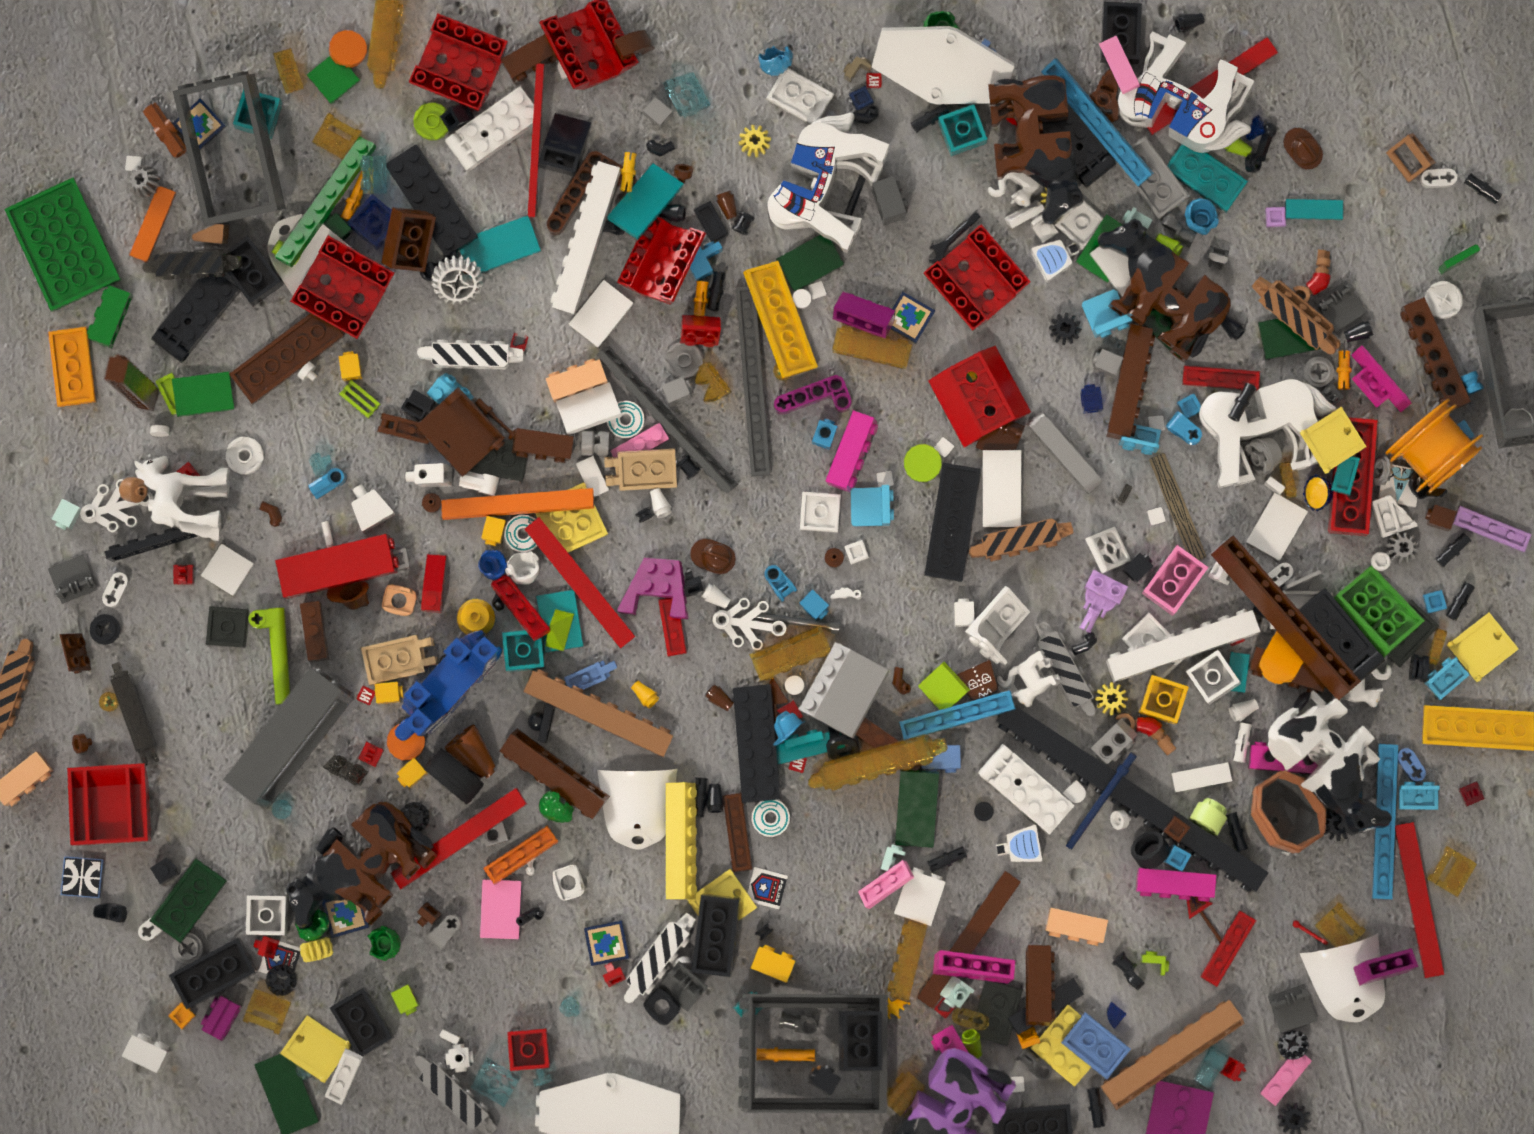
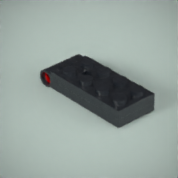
[1042,103,1116,188]
[151,267,240,363]
[1298,588,1385,681]

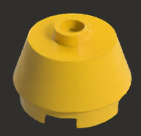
[457,599,495,635]

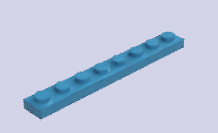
[1041,58,1154,187]
[1372,744,1398,900]

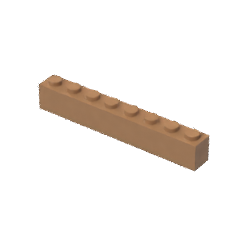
[523,669,673,757]
[1101,1000,1245,1110]

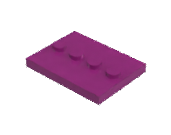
[1145,1081,1214,1134]

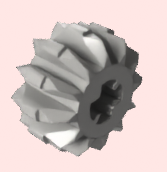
[127,165,161,198]
[1386,532,1419,565]

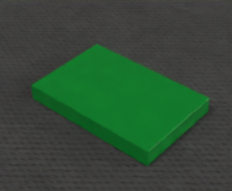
[1075,214,1123,283]
[172,372,234,417]

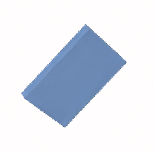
[1061,1012,1131,1080]

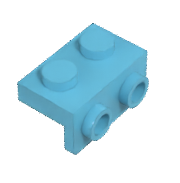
[426,373,474,404]
[1425,657,1469,700]
[1398,782,1440,810]

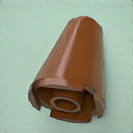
[445,724,496,778]

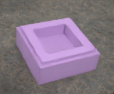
[1265,207,1286,227]

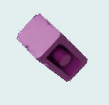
[201,995,242,1041]

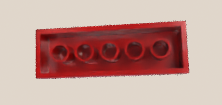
[1328,417,1378,536]

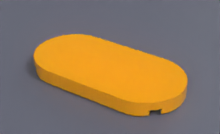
[1259,631,1304,684]

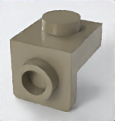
[843,56,872,83]

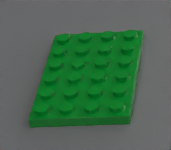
[4,177,121,312]

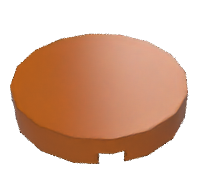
[329,30,367,68]
[387,724,425,761]

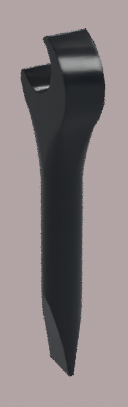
[844,174,866,216]
[929,212,981,264]

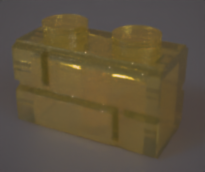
[887,1071,926,1116]

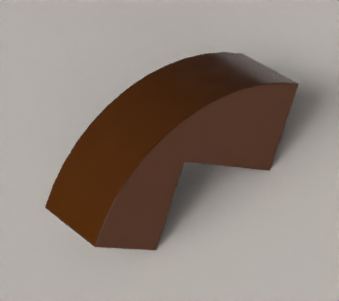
[614,30,655,61]

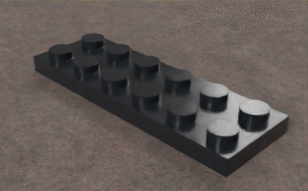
[384,144,478,257]
[924,463,981,582]
[104,525,223,562]
[733,684,781,803]

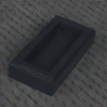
[694,201,728,242]

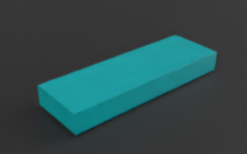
[1285,199,1343,220]

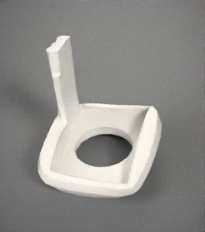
[553,865,585,901]

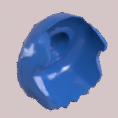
[478,549,507,580]

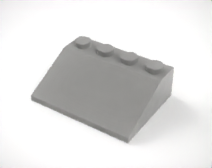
[799,642,890,738]

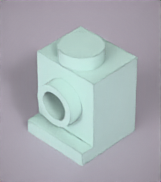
[940,976,975,1008]

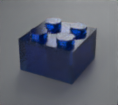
[347,194,392,250]

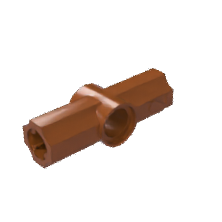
[142,103,187,159]

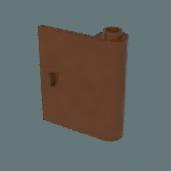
[415,387,505,477]

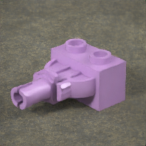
[1079,570,1128,633]

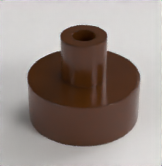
[673,164,693,183]
[422,493,442,513]
[825,548,844,568]
[72,734,92,754]

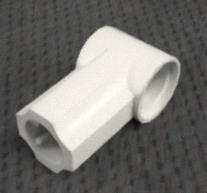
[459,472,500,496]

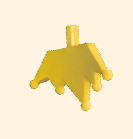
[888,997,910,1019]

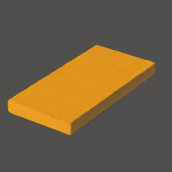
[48,327,96,407]

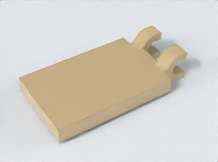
[604,448,677,491]
[361,635,439,685]

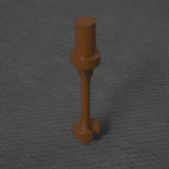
[474,398,515,440]

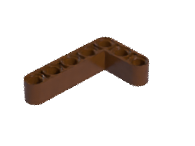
[547,151,636,235]

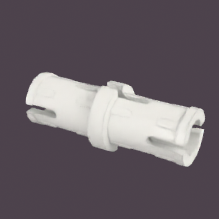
[1233,723,1252,763]

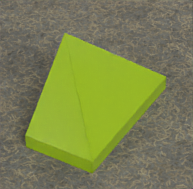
[545,609,574,651]

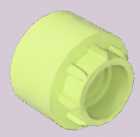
[1189,798,1227,836]

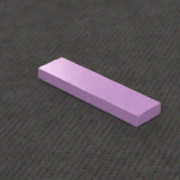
[1453,506,1532,552]

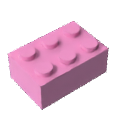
[1142,545,1209,616]

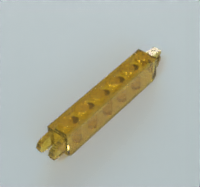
[367,0,403,89]
[808,734,948,790]

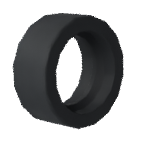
[1131,831,1170,869]

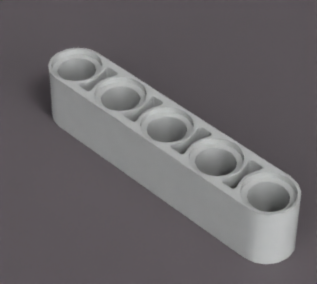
[1026,412,1103,494]

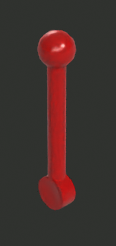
[1293,920,1329,946]

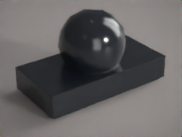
[528,703,555,743]

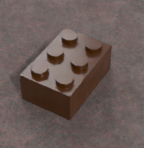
[381,207,436,272]

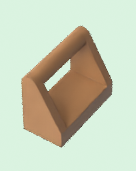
[1386,133,1436,183]
[192,224,230,244]

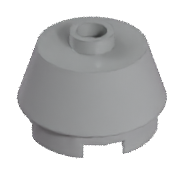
[1245,438,1282,475]

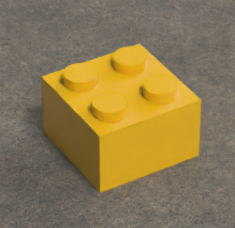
[1138,675,1189,725]
[751,944,795,983]

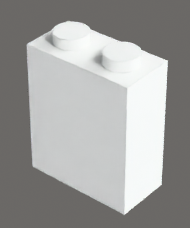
[894,867,945,926]

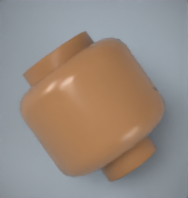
[119,477,148,503]

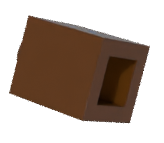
[1425,505,1457,532]

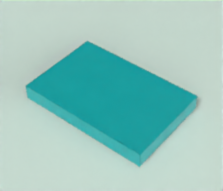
[536,590,584,653]

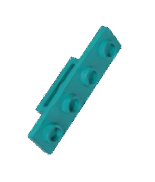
[777,729,845,765]

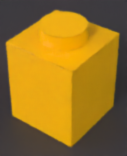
[339,351,363,381]
[481,516,507,547]
[374,682,404,704]
[397,758,428,788]

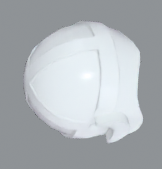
[505,551,539,585]

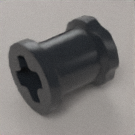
[732,211,755,236]
[676,455,701,480]

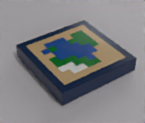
[172,98,226,150]
[891,291,935,344]
[322,900,370,938]
[584,920,629,966]

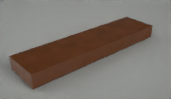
[723,793,752,872]

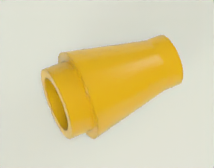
[631,680,659,708]

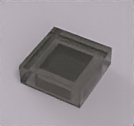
[1116,484,1132,506]

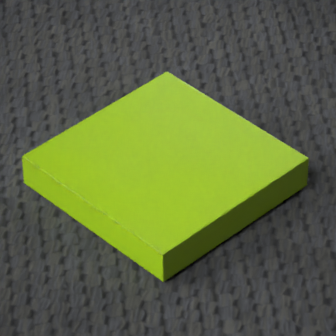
[918,661,970,710]

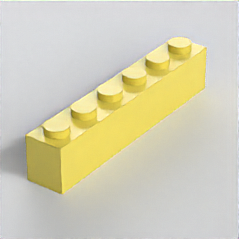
[666,782,697,900]

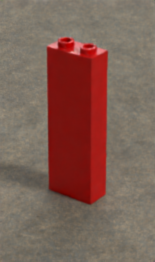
[275,534,399,599]

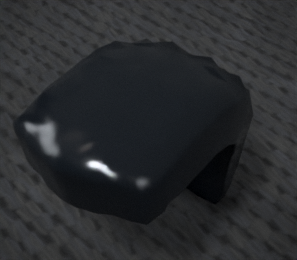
[93,903,127,923]

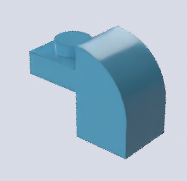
[690,241,723,281]

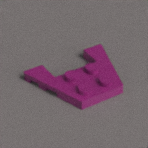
[617,558,689,619]

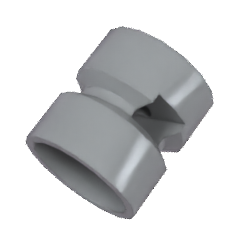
[582,431,610,456]

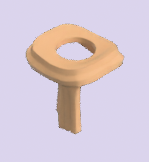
[382,584,416,616]

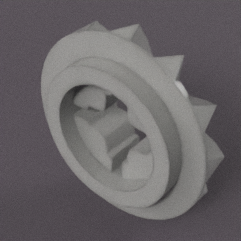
[1303,357,1334,388]
[1373,455,1394,486]
[172,933,203,964]

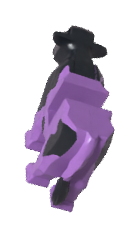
[893,1048,1016,1134]

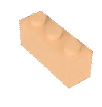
[546,358,608,403]
[0,751,54,807]
[1045,908,1108,946]

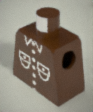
[957,660,998,701]

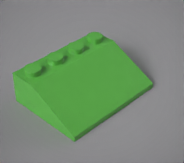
[1334,565,1425,658]

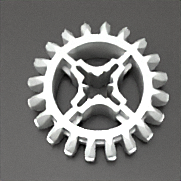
[432,255,483,305]

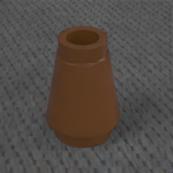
[716,191,737,220]
[705,684,734,711]

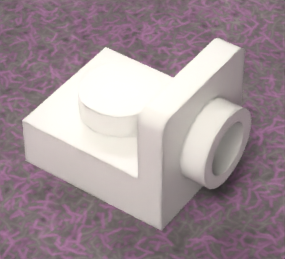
[1030,213,1059,244]

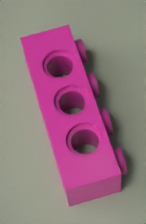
[1248,742,1318,774]
[933,950,1015,984]

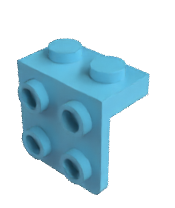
[1082,290,1132,338]
[1118,424,1161,455]
[851,485,894,527]

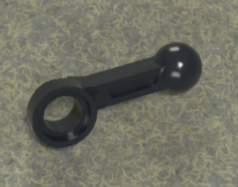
[1245,123,1277,173]

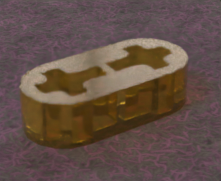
[1279,461,1296,499]
[1428,628,1447,666]
[952,1008,989,1031]

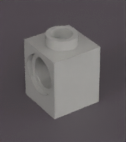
[643,97,673,129]
[1092,349,1123,378]

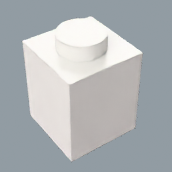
[954,599,975,627]

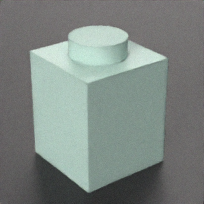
[52,499,81,530]

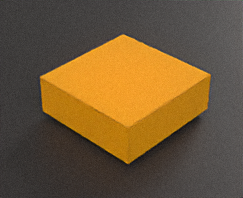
[168,1002,196,1029]
[1016,1026,1040,1049]

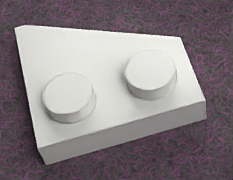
[1371,495,1418,538]

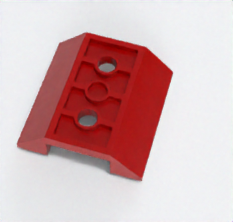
[539,0,639,90]
[408,13,508,111]
[617,217,706,305]
[923,224,1031,331]
[290,235,395,339]
[928,346,1031,448]

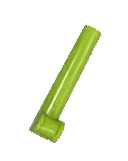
[248,608,290,705]

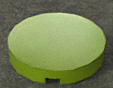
[413,102,449,141]
[904,444,942,482]

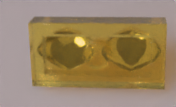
[695,362,732,402]

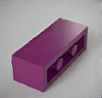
[833,291,895,338]
[1353,948,1418,986]

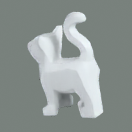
[988,172,1040,207]
[997,651,1062,707]
[1333,665,1392,707]

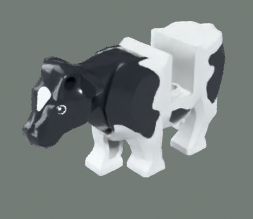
[1268,690,1392,836]

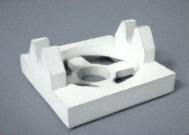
[1085,527,1132,574]

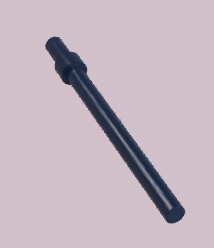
[1066,752,1137,850]

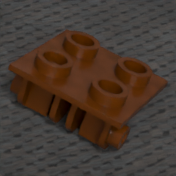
[976,412,1025,451]
[60,633,91,674]

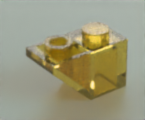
[273,48,304,94]

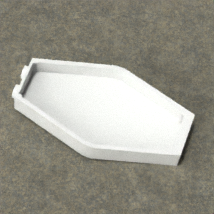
[872,26,1017,104]
[535,1073,680,1134]

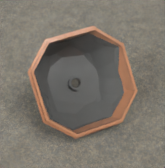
[1248,770,1326,853]

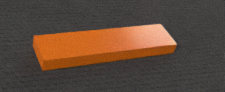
[130,186,176,263]
[483,825,558,885]

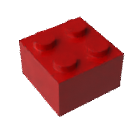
[507,1028,550,1071]

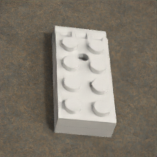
[445,86,543,172]
[977,744,1075,835]

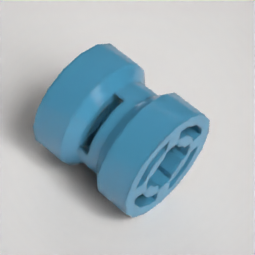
[1460,371,1484,395]

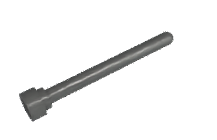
[753,613,841,635]

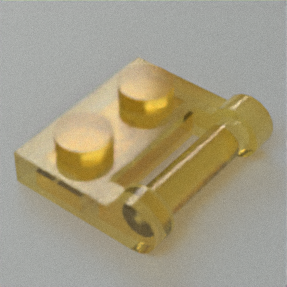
[312,113,362,160]
[1427,846,1477,897]
[1314,902,1366,948]
[243,989,292,1035]

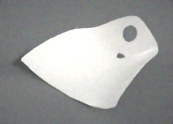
[267,214,354,295]
[597,769,678,850]
[1300,933,1385,1022]

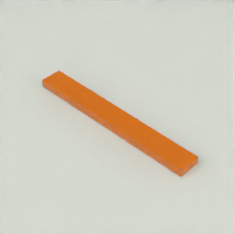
[441,488,594,520]

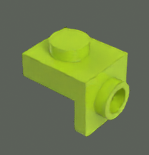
[1141,951,1169,976]

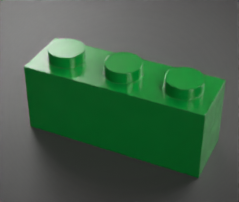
[87,285,133,349]

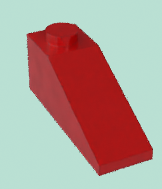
[421,554,446,613]

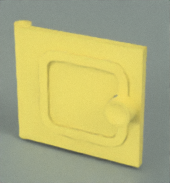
[1300,407,1366,474]
[1447,612,1518,682]
[687,869,758,920]
[280,1016,351,1083]

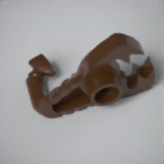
[1089,69,1120,122]

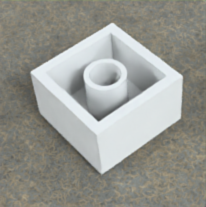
[1186,650,1241,705]
[246,896,288,936]
[122,1033,173,1073]

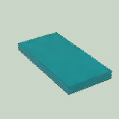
[1167,144,1248,213]
[607,163,684,240]
[460,215,541,276]

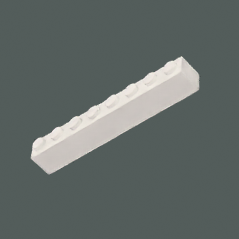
[551,161,621,315]
[1106,609,1261,683]

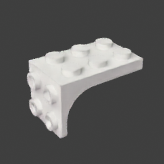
[965,586,1030,665]

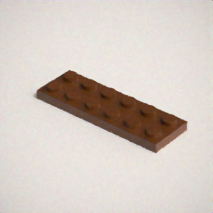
[229,313,345,405]

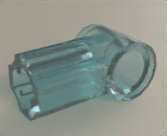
[1195,1047,1229,1089]

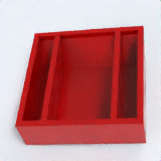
[67,763,151,846]

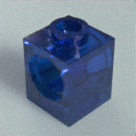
[1080,384,1103,414]

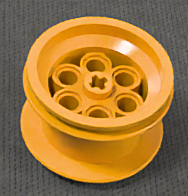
[1385,398,1483,493]

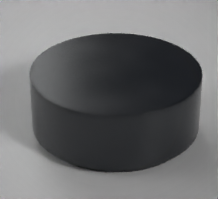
[974,802,994,821]

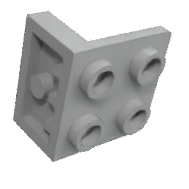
[1281,568,1324,591]

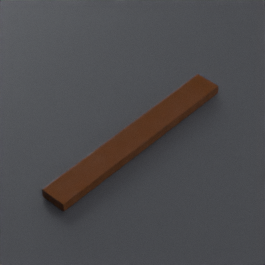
[917,871,1021,1009]

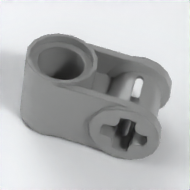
[427,914,462,950]

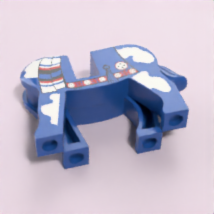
[395,630,502,741]

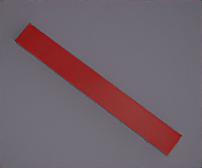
[1147,37,1278,135]
[528,64,545,217]
[525,517,635,649]
[390,788,527,889]
[1395,822,1444,978]

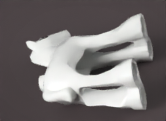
[134,456,230,541]

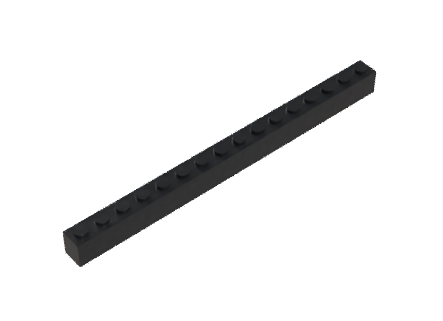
[996,706,1269,893]

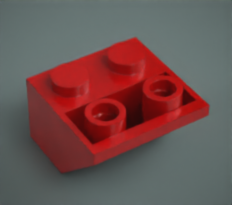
[680,315,721,347]

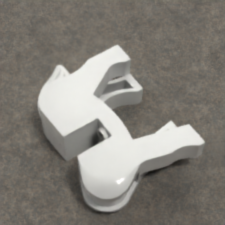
[1199,379,1337,489]

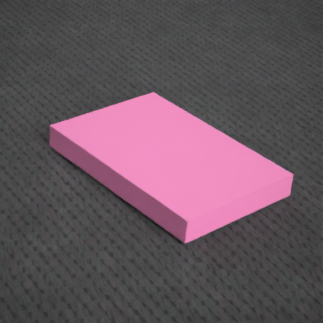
[480,880,522,939]

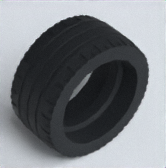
[424,748,484,805]

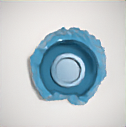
[758,46,793,76]
[1184,198,1219,235]

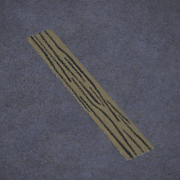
[1149,453,1206,560]

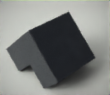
[401,390,435,421]

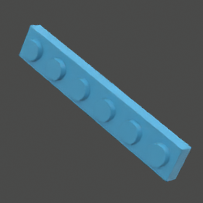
[899,690,1016,741]

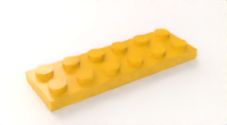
[743,261,818,379]
[1422,705,1534,751]

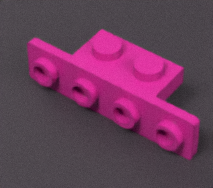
[1352,346,1412,412]

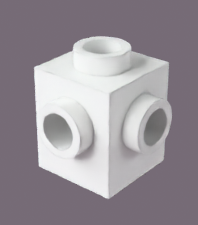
[446,1044,474,1072]

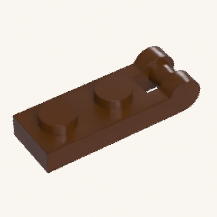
[377,413,429,445]

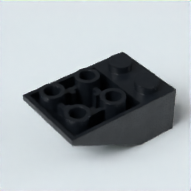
[539,113,591,176]

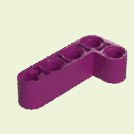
[774,375,852,415]

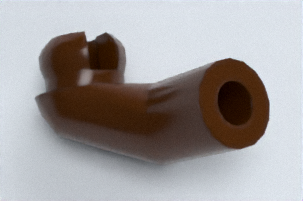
[259,501,282,527]
[892,667,911,695]

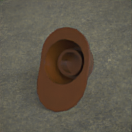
[1283,128,1323,170]
[690,539,736,574]
[326,582,369,610]

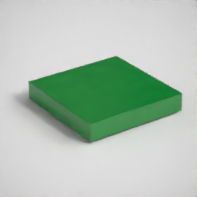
[307,56,360,104]
[1438,244,1480,275]

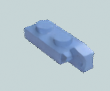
[564,660,617,690]

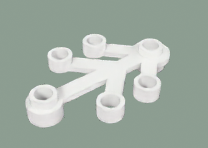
[80,479,154,533]
[713,598,787,650]

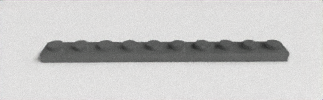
[736,286,770,477]
[597,346,738,493]

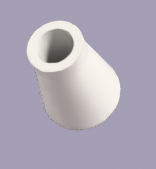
[650,488,672,518]
[701,584,731,609]
[1229,699,1259,722]

